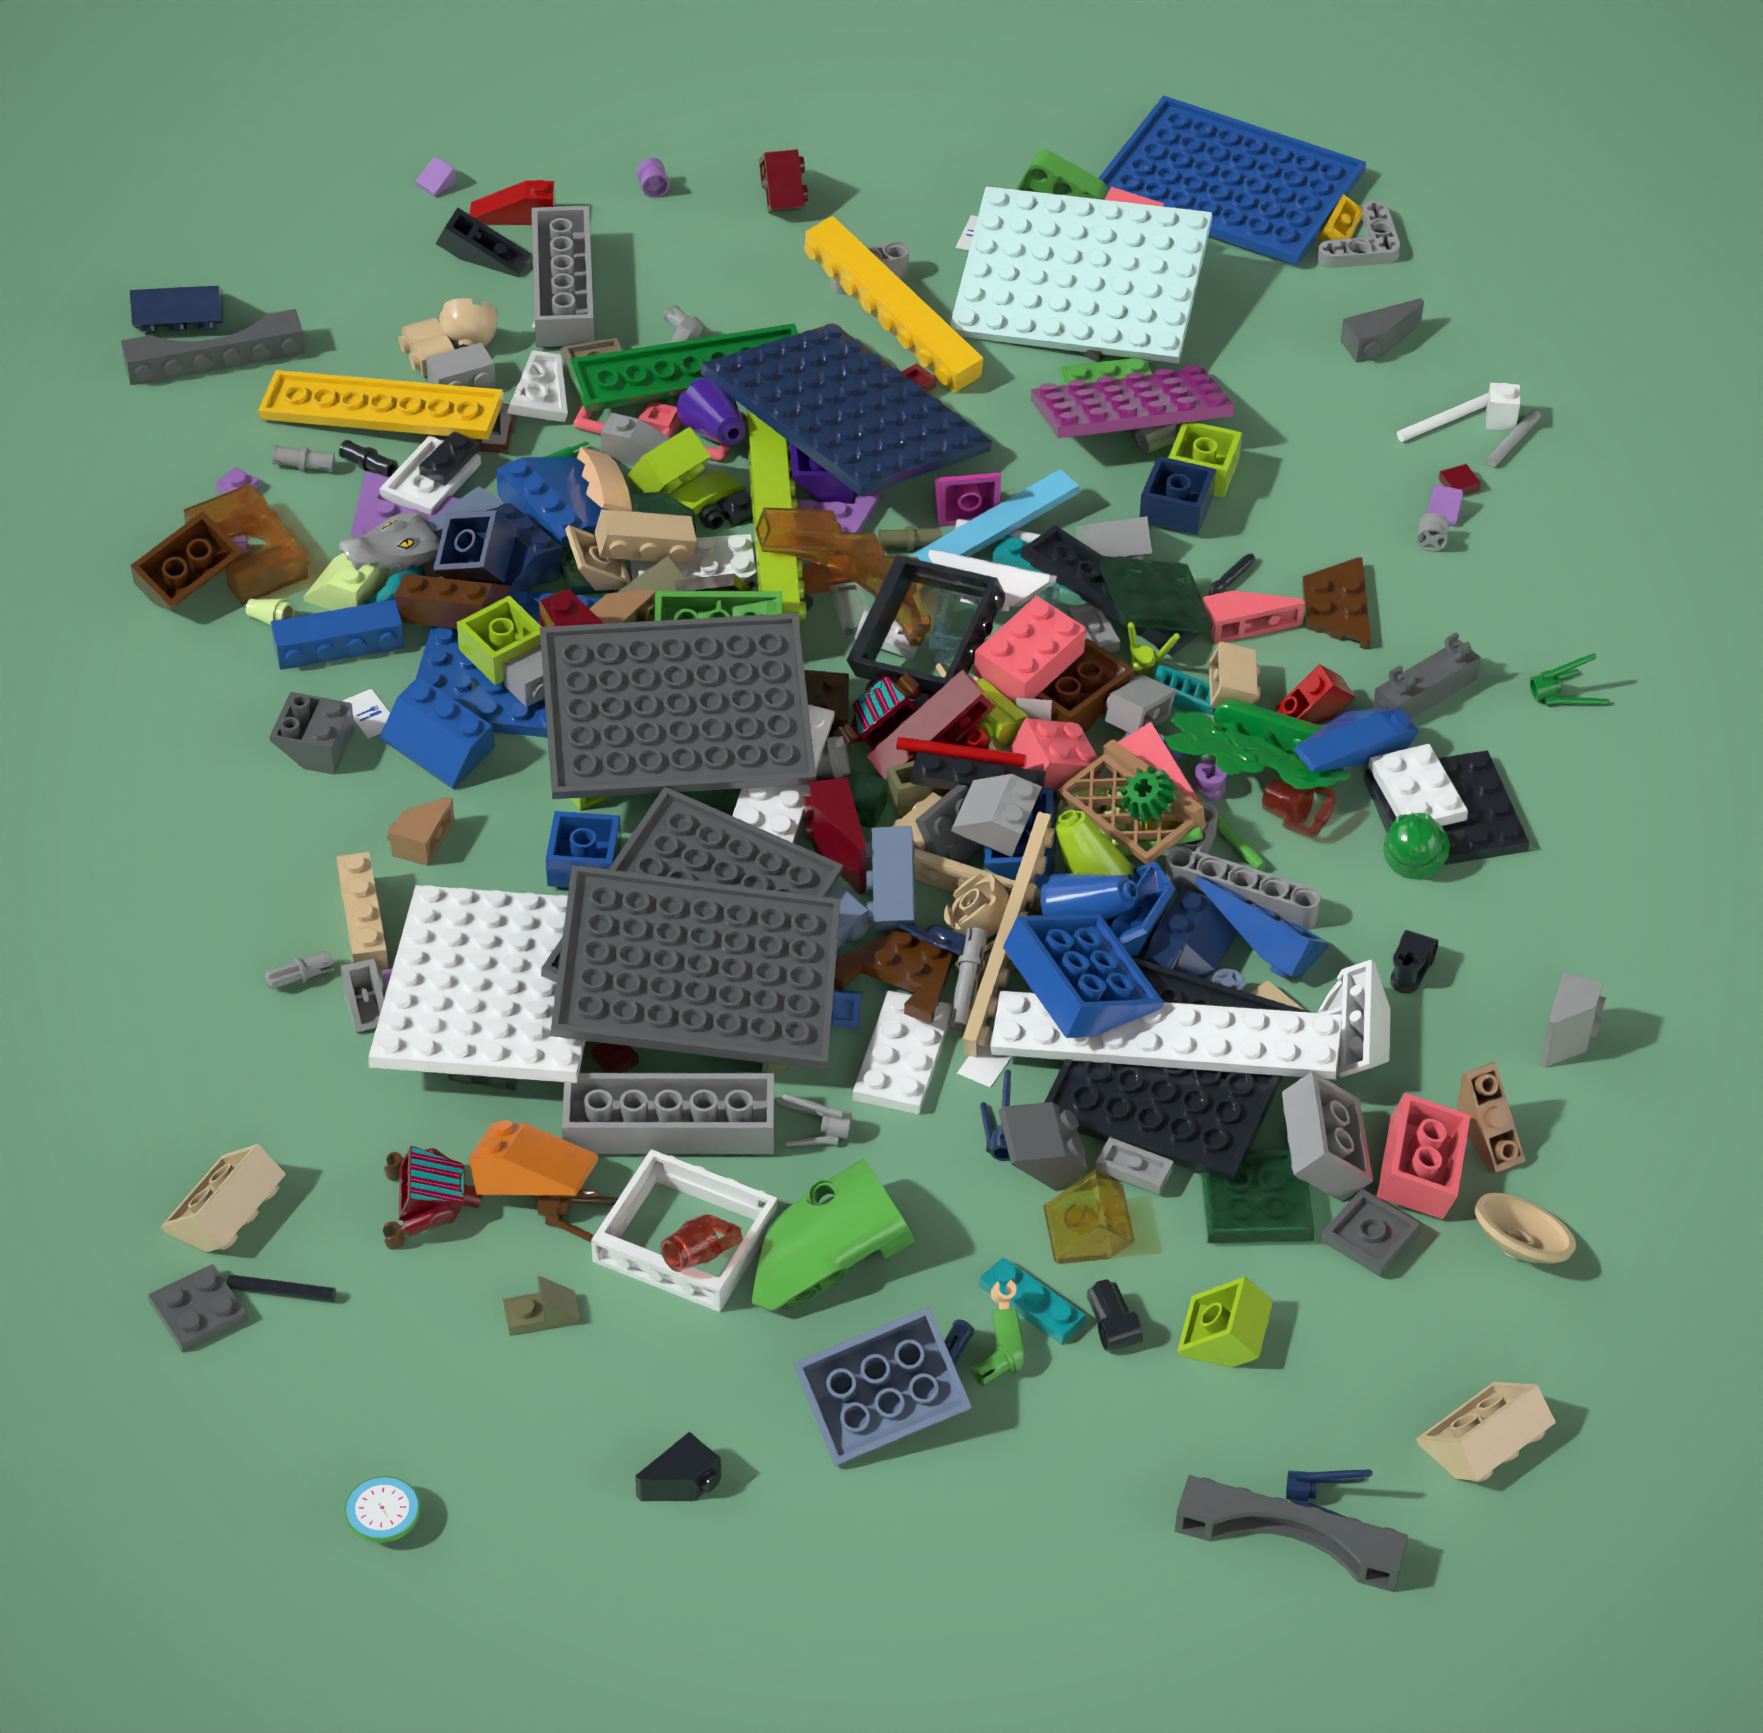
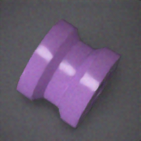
[1193,760,1227,802]

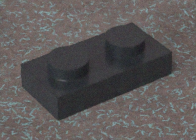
[419,432,480,485]

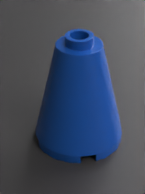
[1040,873,1138,921]

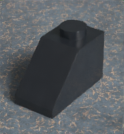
[635,1432,721,1501]

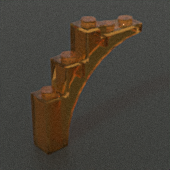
[755,507,931,646]

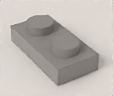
[1067,603,1120,653]
[1095,1137,1174,1195]

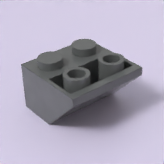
[269,692,355,775]

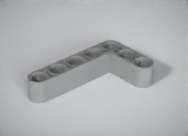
[1164,802,1321,930]

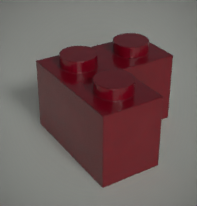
[759,149,808,213]

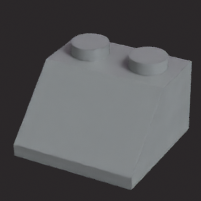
[1075,516,1152,563]
[951,774,1042,857]
[1539,972,1606,1067]

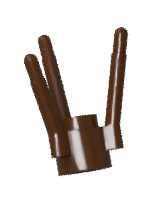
[537,1189,618,1242]

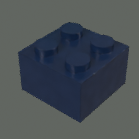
[1139,456,1216,535]
[433,510,518,584]

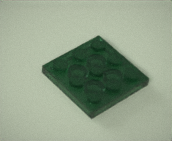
[1099,556,1213,633]
[1200,1150,1315,1244]

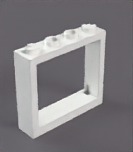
[591,1149,778,1312]

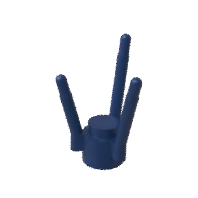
[980,1069,1011,1161]
[1286,1469,1373,1518]

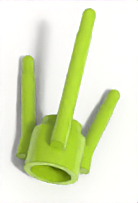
[1128,622,1180,677]

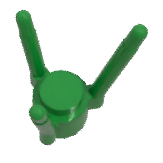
[1530,653,1610,706]

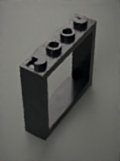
[847,555,1005,695]

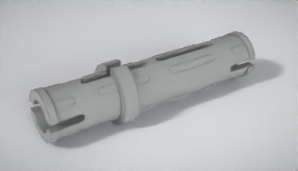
[948,927,988,1030]

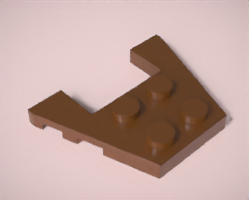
[834,930,954,1024]

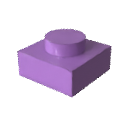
[215,467,260,504]

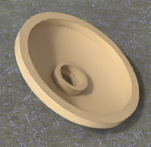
[1475,1193,1576,1264]

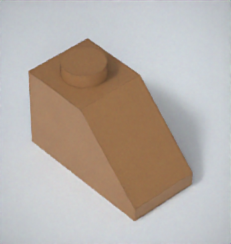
[387,797,455,866]

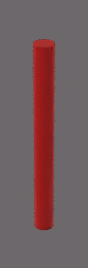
[896,737,1027,767]

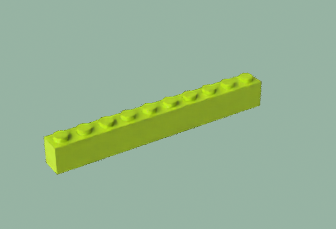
[746,410,806,628]

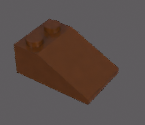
[1034,638,1135,733]

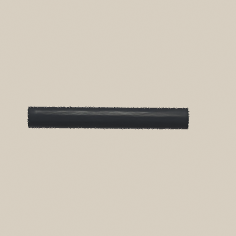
[227,1274,336,1302]

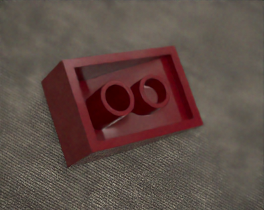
[803,777,866,894]

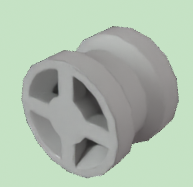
[1417,513,1449,552]

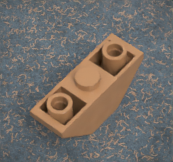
[590,589,655,624]
[1457,1062,1525,1173]

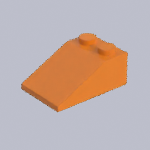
[469,1120,598,1196]

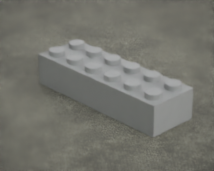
[532,206,595,347]
[562,1073,774,1154]

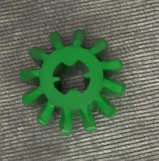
[1120,765,1177,824]

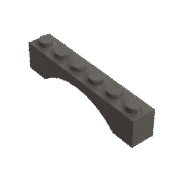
[121,309,305,385]
[1175,1475,1408,1592]

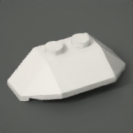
[928,550,1057,611]
[1318,959,1390,1077]

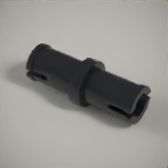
[339,440,398,478]

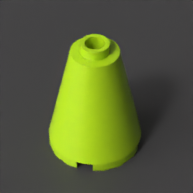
[1055,810,1133,877]

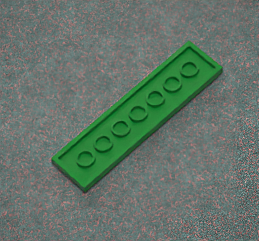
[569,323,799,412]

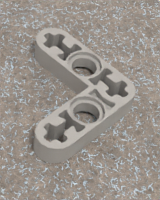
[1317,200,1400,268]

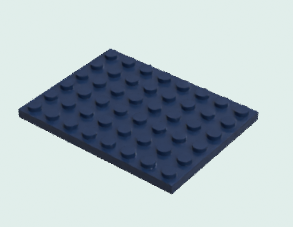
[700,323,993,496]

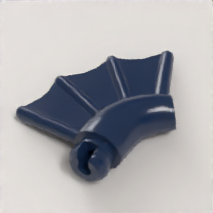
[898,923,966,956]

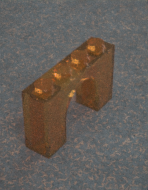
[183,484,310,605]

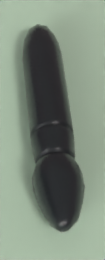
[1209,553,1255,596]

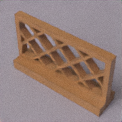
[1057,739,1206,864]

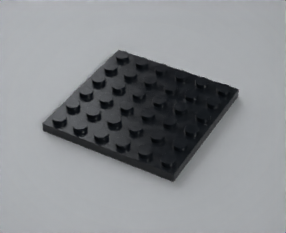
[1044,957,1309,1183]

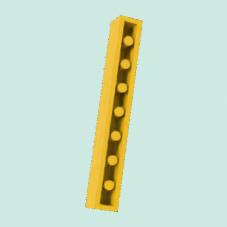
[804,215,984,394]

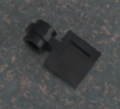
[700,490,753,529]

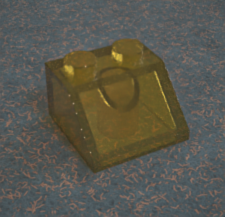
[1043,1170,1135,1264]

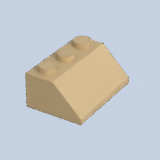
[160,1143,286,1252]
[1416,1382,1556,1482]

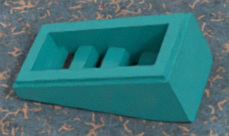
[1154,665,1214,714]

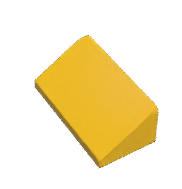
[1317,194,1362,241]

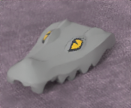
[338,512,440,571]

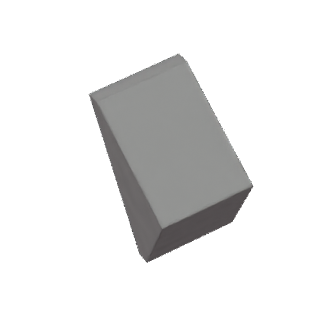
[340,958,384,1032]

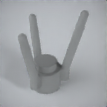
[776,1093,852,1147]

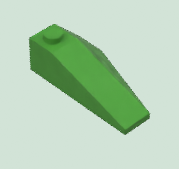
[655,591,782,621]

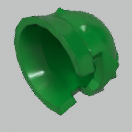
[1383,812,1450,880]

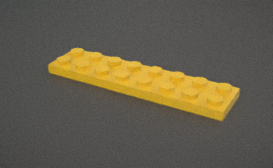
[258,370,504,440]

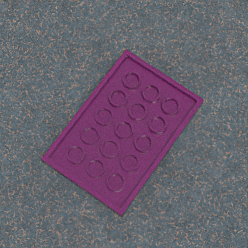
[1031,365,1235,439]

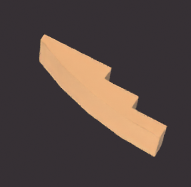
[577,447,632,512]

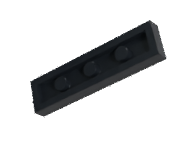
[911,752,1046,804]

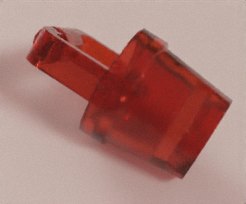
[1262,780,1337,838]
[660,1214,743,1272]

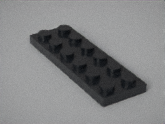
[1020,525,1206,656]

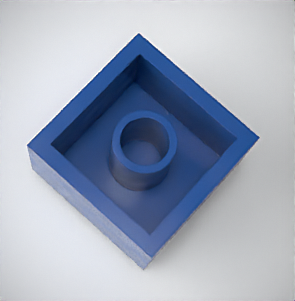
[546,811,621,888]

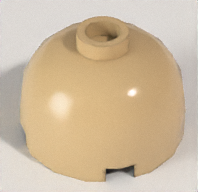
[439,298,498,349]
[944,873,1009,938]

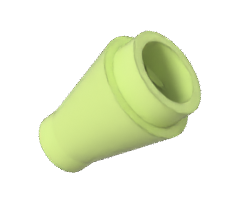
[246,598,295,626]

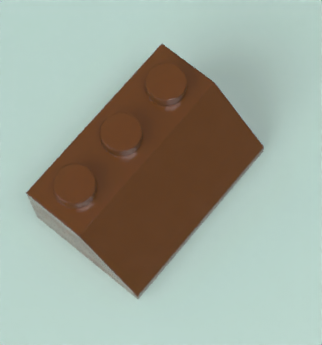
[130,511,244,610]
[394,574,510,629]

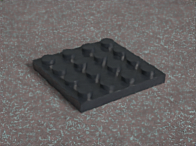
[1364,750,1529,865]

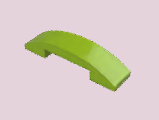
[652,471,746,518]

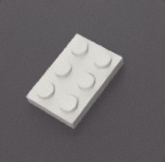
[379,435,481,515]
[1368,744,1468,826]

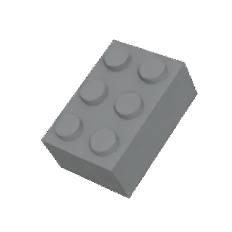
[1282,1072,1373,1202]

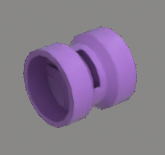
[637,158,670,198]

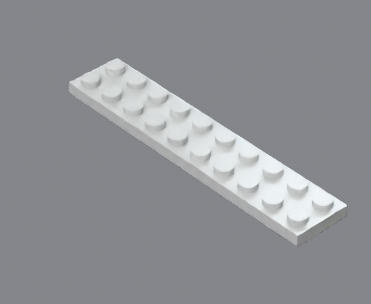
[991,991,1342,1080]

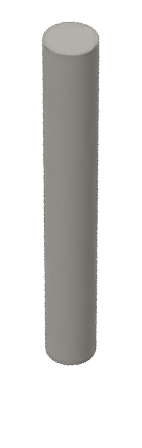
[1486,409,1541,468]

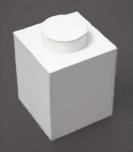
[1486,383,1520,431]

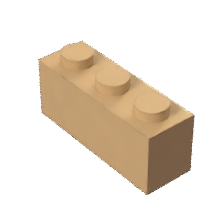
[594,509,697,564]

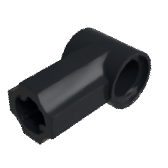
[1087,1279,1143,1352]

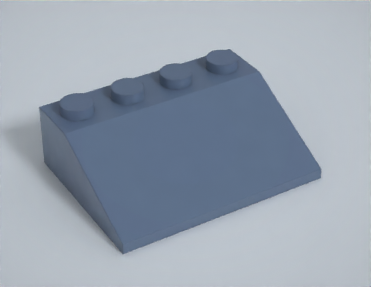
[793,1306,972,1467]

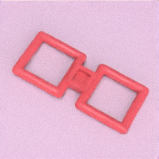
[573,400,746,462]

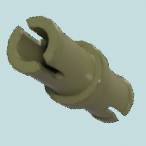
[878,526,942,551]

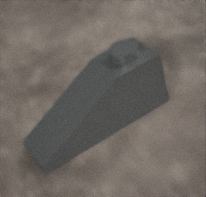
[1341,298,1424,363]

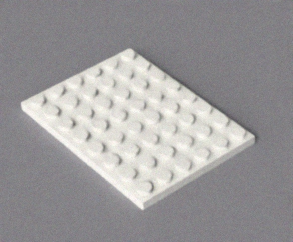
[368,885,586,1083]

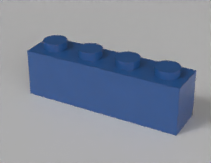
[270,599,404,670]

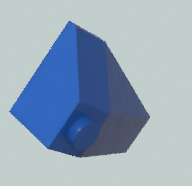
[1195,876,1330,979]

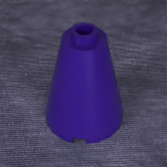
[677,377,745,446]

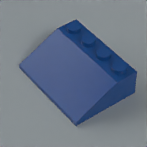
[496,457,608,565]
[1003,914,1165,1038]

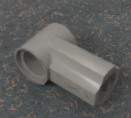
[1135,423,1182,454]

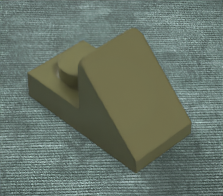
[503,1276,581,1336]

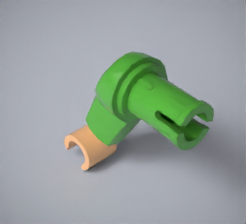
[970,1280,1024,1387]

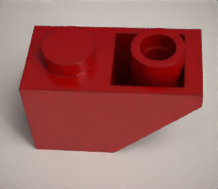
[1275,664,1355,724]

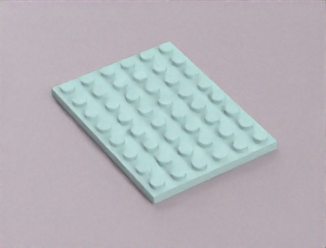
[950,186,1212,364]

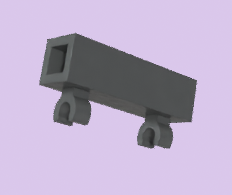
[1373,632,1481,719]

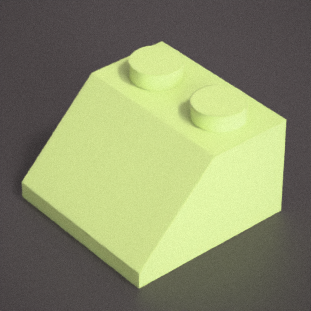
[304,553,388,611]

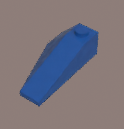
[1294,708,1419,773]

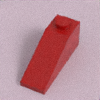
[469,180,556,225]

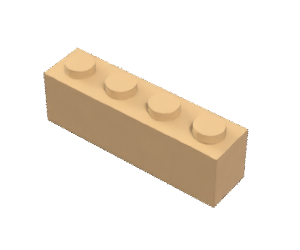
[336,852,388,978]

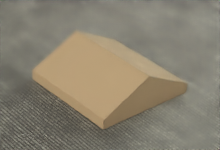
[565,525,631,591]

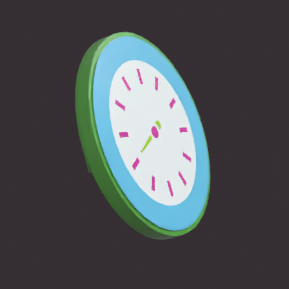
[344,1476,420,1543]

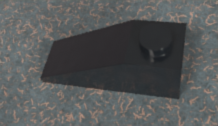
[436,207,531,277]

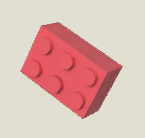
[974,595,1086,703]
[1377,1093,1471,1219]

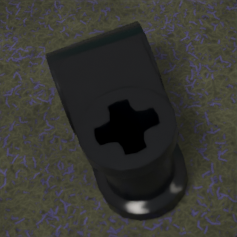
[1390,930,1439,993]

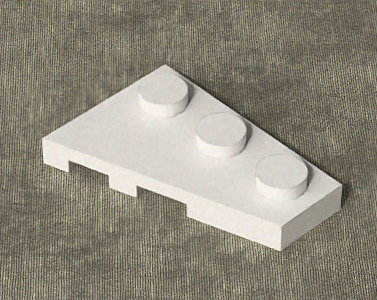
[507,350,568,422]

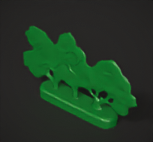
[1164,698,1352,790]

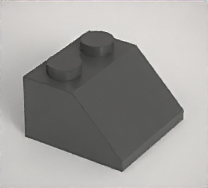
[998,1102,1088,1191]

